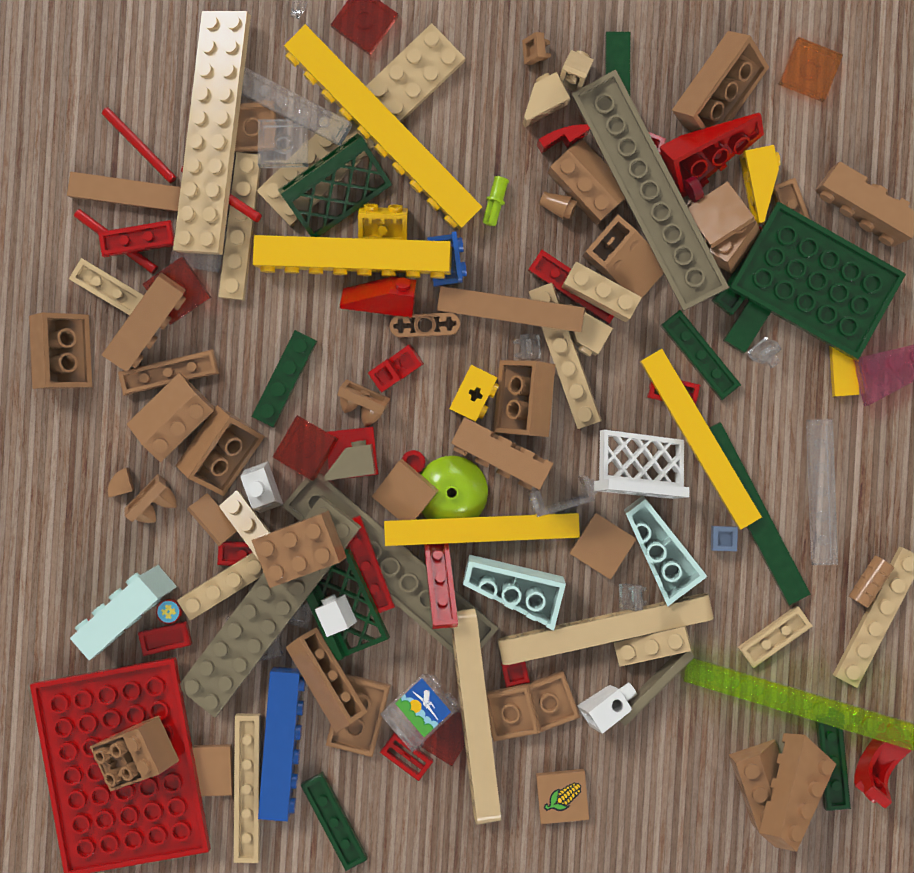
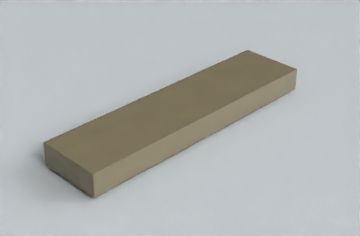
[619,652,694,726]

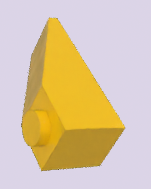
[739,145,780,226]

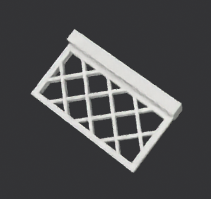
[594,430,689,499]

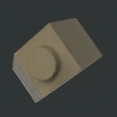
[325,440,376,481]

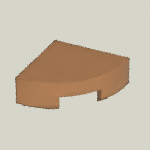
[108,468,134,497]

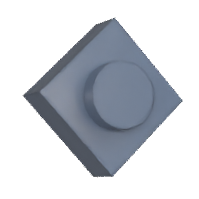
[711,526,738,551]

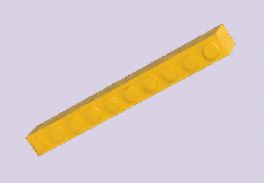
[284,24,482,230]

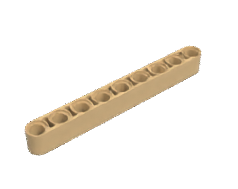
[497,593,714,665]
[451,608,501,825]

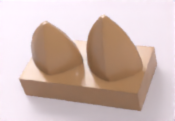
[337,379,391,427]
[124,474,177,523]

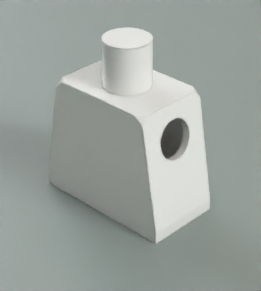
[241,461,283,513]
[577,682,637,734]

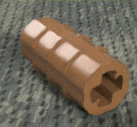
[849,556,895,608]

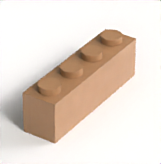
[102,273,186,372]
[285,627,368,733]

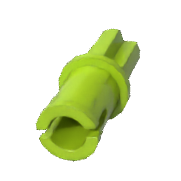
[483,176,509,226]

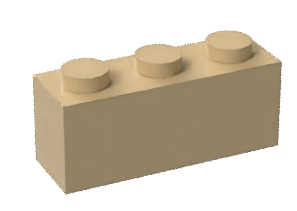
[561,262,642,322]

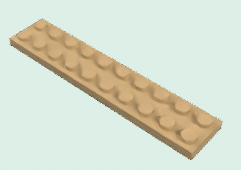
[173,11,251,255]
[257,23,465,228]

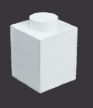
[315,594,357,637]

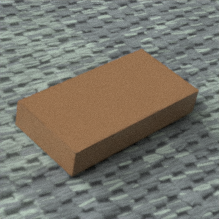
[187,493,237,546]

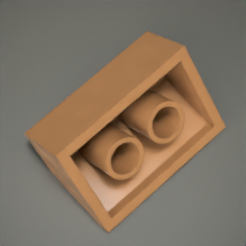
[548,140,625,226]
[29,312,92,389]
[493,360,555,437]
[127,372,215,463]
[176,405,265,496]
[729,739,779,832]

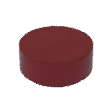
[684,176,704,203]

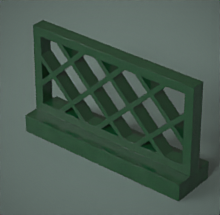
[278,133,392,237]
[306,547,390,661]

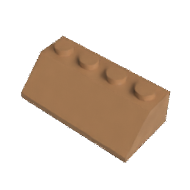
[672,31,769,132]

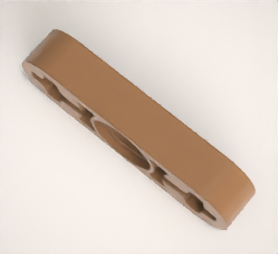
[390,313,460,338]

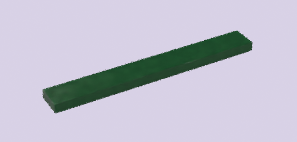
[709,422,811,606]

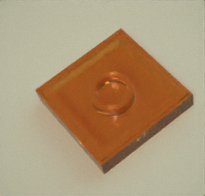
[778,37,843,102]

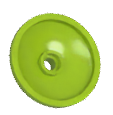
[420,456,488,519]

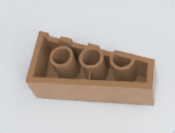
[815,162,914,247]
[451,417,554,490]
[759,733,836,852]

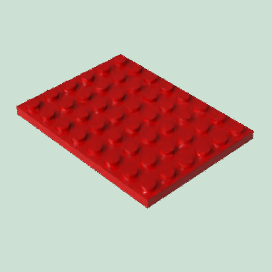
[30,657,211,873]

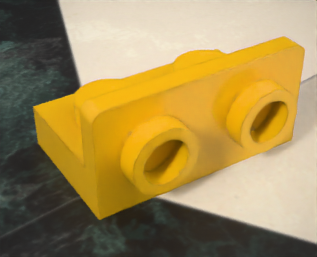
[358,204,408,240]

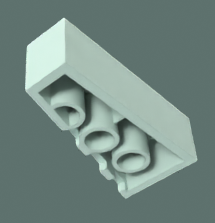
[624,496,707,606]
[463,554,566,631]
[70,565,177,660]

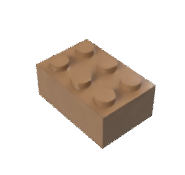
[251,510,347,588]

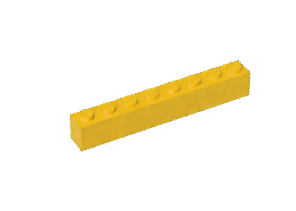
[253,235,452,279]

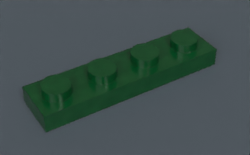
[251,330,318,428]

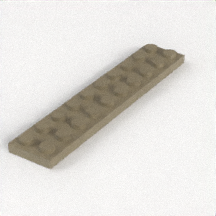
[572,70,729,311]
[282,469,499,654]
[180,496,361,718]

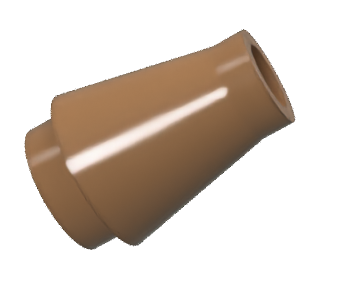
[539,192,577,220]

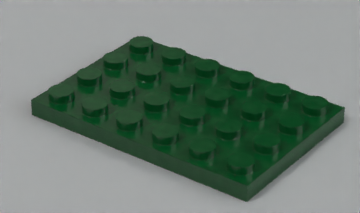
[728,202,906,360]

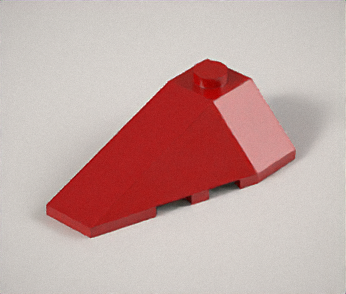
[660,112,764,198]

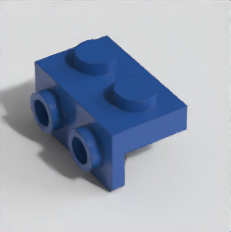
[427,231,467,287]

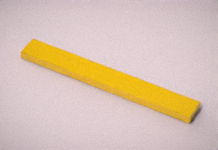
[640,349,762,530]
[384,513,580,546]

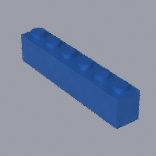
[258,667,306,822]

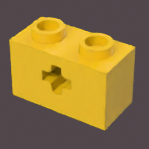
[449,365,499,422]

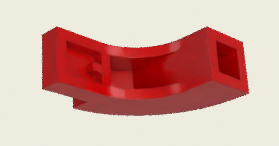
[854,723,912,808]

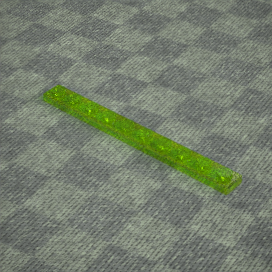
[683,658,914,751]

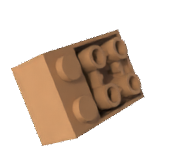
[686,195,760,274]
[582,215,663,299]
[90,716,179,791]

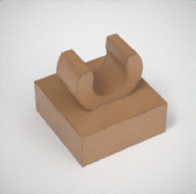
[522,32,551,65]

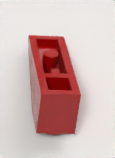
[340,276,417,318]

